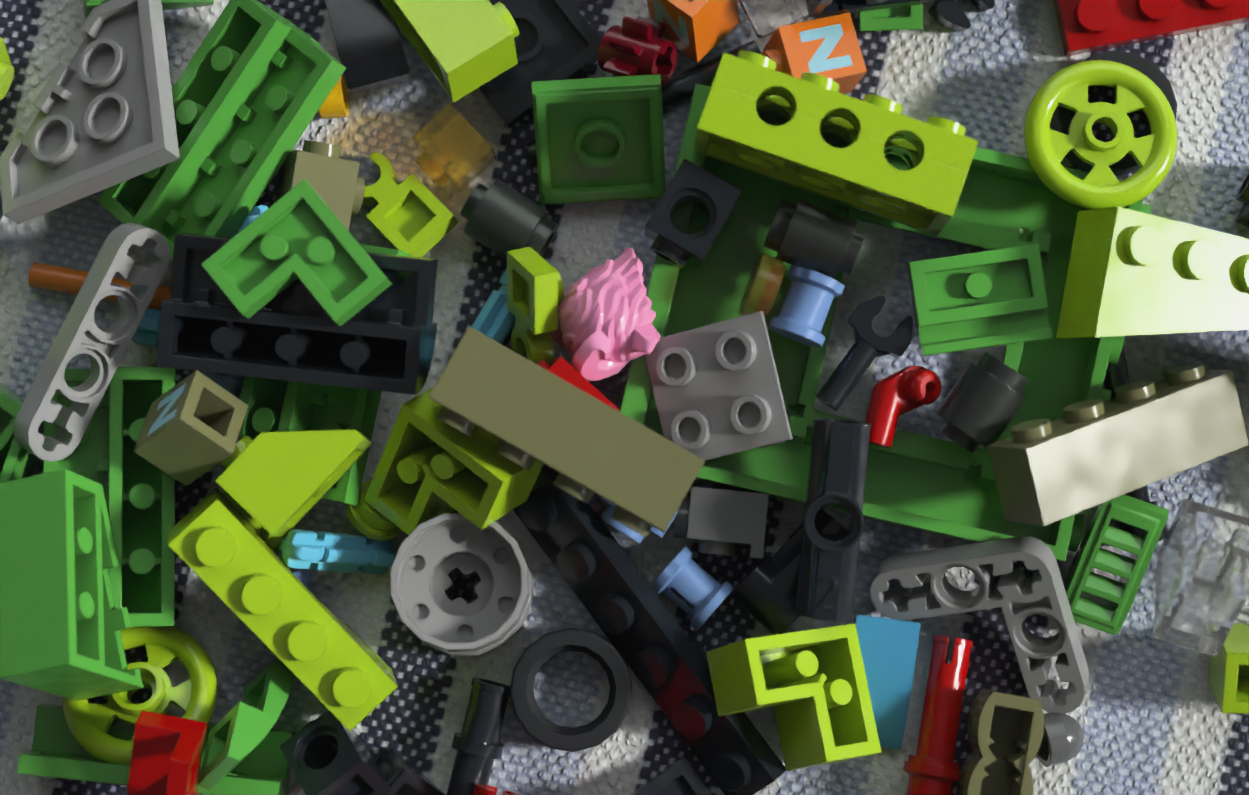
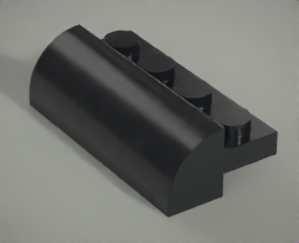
[157,233,438,395]

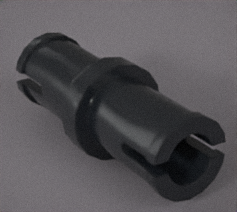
[446,678,510,795]

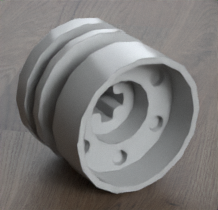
[391,513,532,656]

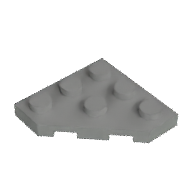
[0,0,180,224]

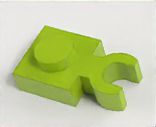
[363,151,459,258]
[507,247,564,366]

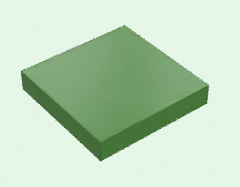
[532,74,666,205]

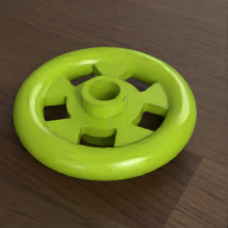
[1024,60,1178,209]
[62,626,218,765]

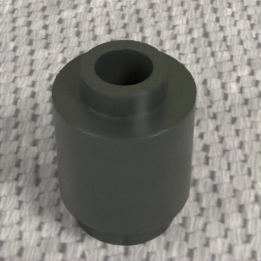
[460,179,559,260]
[763,198,864,279]
[937,352,1030,453]

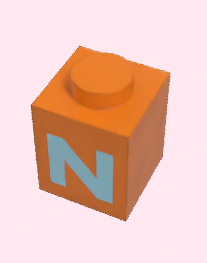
[647,0,740,63]
[761,12,867,94]

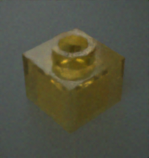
[412,103,497,193]

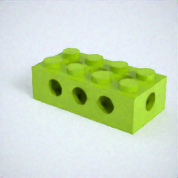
[693,50,979,236]

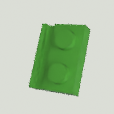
[906,244,1053,357]

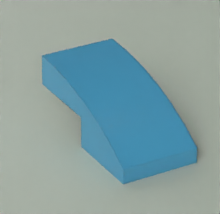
[853,614,921,750]

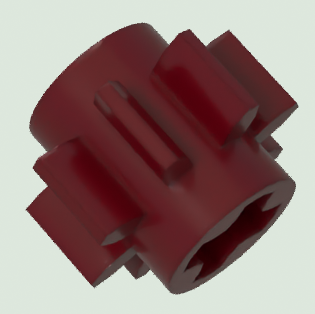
[598,16,677,87]

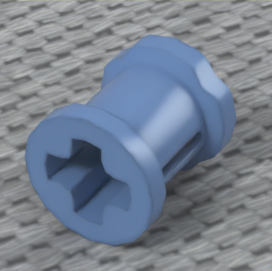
[768,266,845,348]
[651,546,735,631]

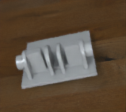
[645,311,793,461]

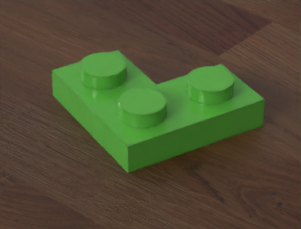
[201,178,392,326]

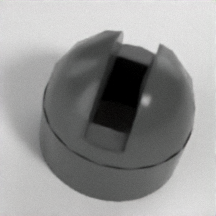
[1036,713,1084,767]

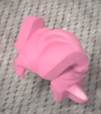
[550,247,661,381]

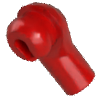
[865,366,942,448]

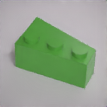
[0,469,143,701]

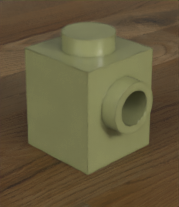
[274,140,365,231]

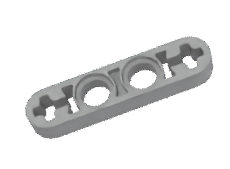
[14,222,170,462]

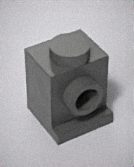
[673,487,769,559]

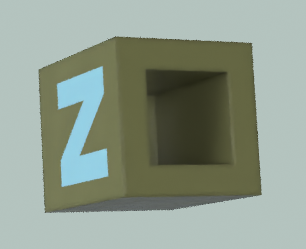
[134,370,248,486]

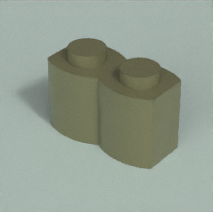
[957,689,1044,795]

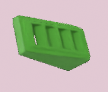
[1063,494,1168,635]

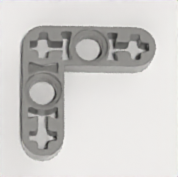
[870,536,1089,714]

